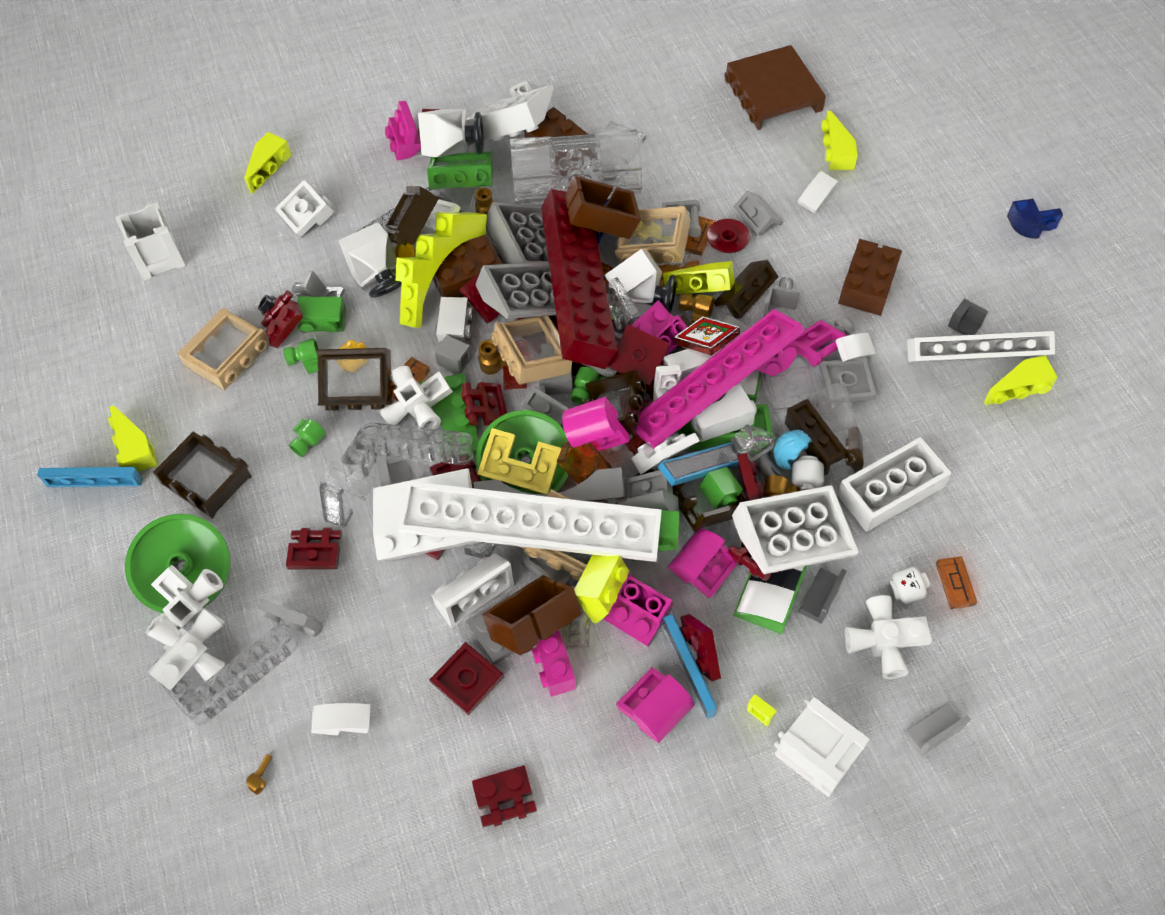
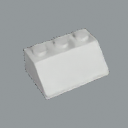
[432,553,515,628]

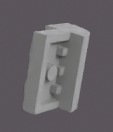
[620,470,680,521]

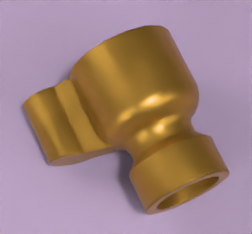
[475,188,494,215]
[679,292,715,324]
[478,340,509,375]
[763,475,799,498]

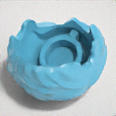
[774,430,812,470]

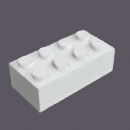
[837,437,952,532]

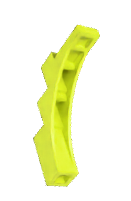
[396,212,487,328]

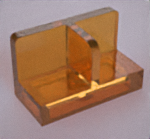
[557,441,612,485]

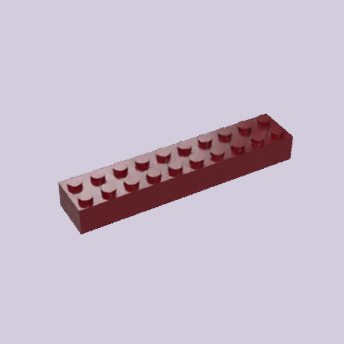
[541,188,617,369]

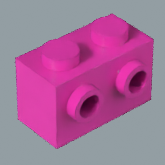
[532,631,576,697]

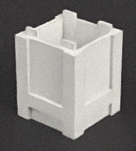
[115,202,185,281]
[774,697,870,797]

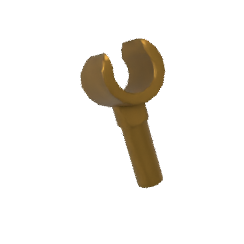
[246,754,272,795]

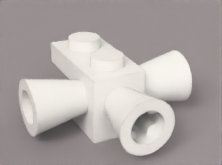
[380,366,453,433]
[151,565,225,640]
[844,595,932,679]
[145,609,225,690]

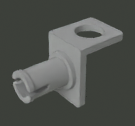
[292,271,345,297]
[763,277,800,317]
[733,440,782,477]

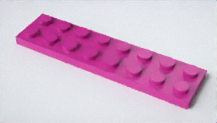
[636,309,804,449]

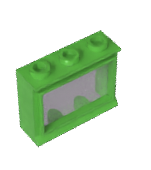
[427,151,494,189]

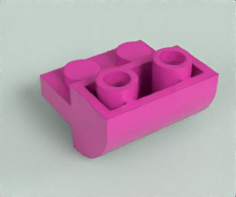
[385,101,421,160]
[631,300,688,359]
[563,397,629,455]
[667,529,737,599]
[604,574,673,646]
[616,667,695,743]

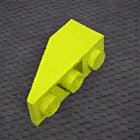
[821,111,858,170]
[244,132,291,194]
[663,261,735,294]
[984,355,1058,405]
[108,405,158,472]

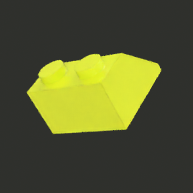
[574,555,629,624]

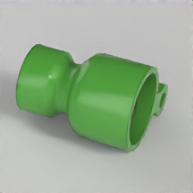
[283,339,319,374]
[570,367,604,405]
[288,419,326,457]

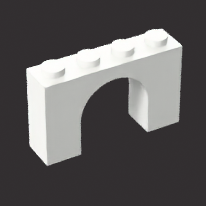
[663,344,757,442]

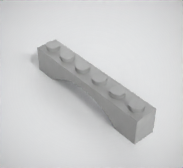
[473,467,624,504]

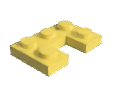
[477,428,562,494]

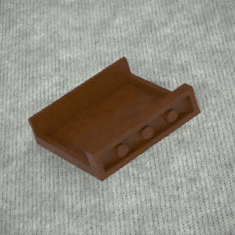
[724,45,826,130]

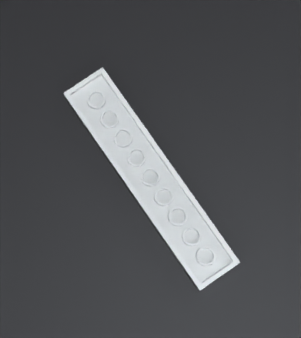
[397,481,662,562]

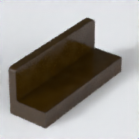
[714,260,778,319]
[785,399,848,476]

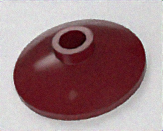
[707,219,750,253]

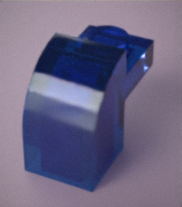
[1007,198,1063,239]

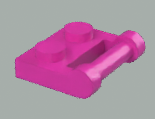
[794,320,847,367]

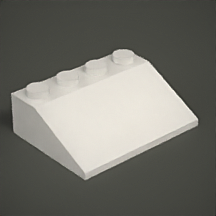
[466,84,554,146]
[373,468,479,561]
[732,485,859,574]

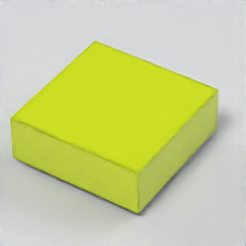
[747,694,777,726]

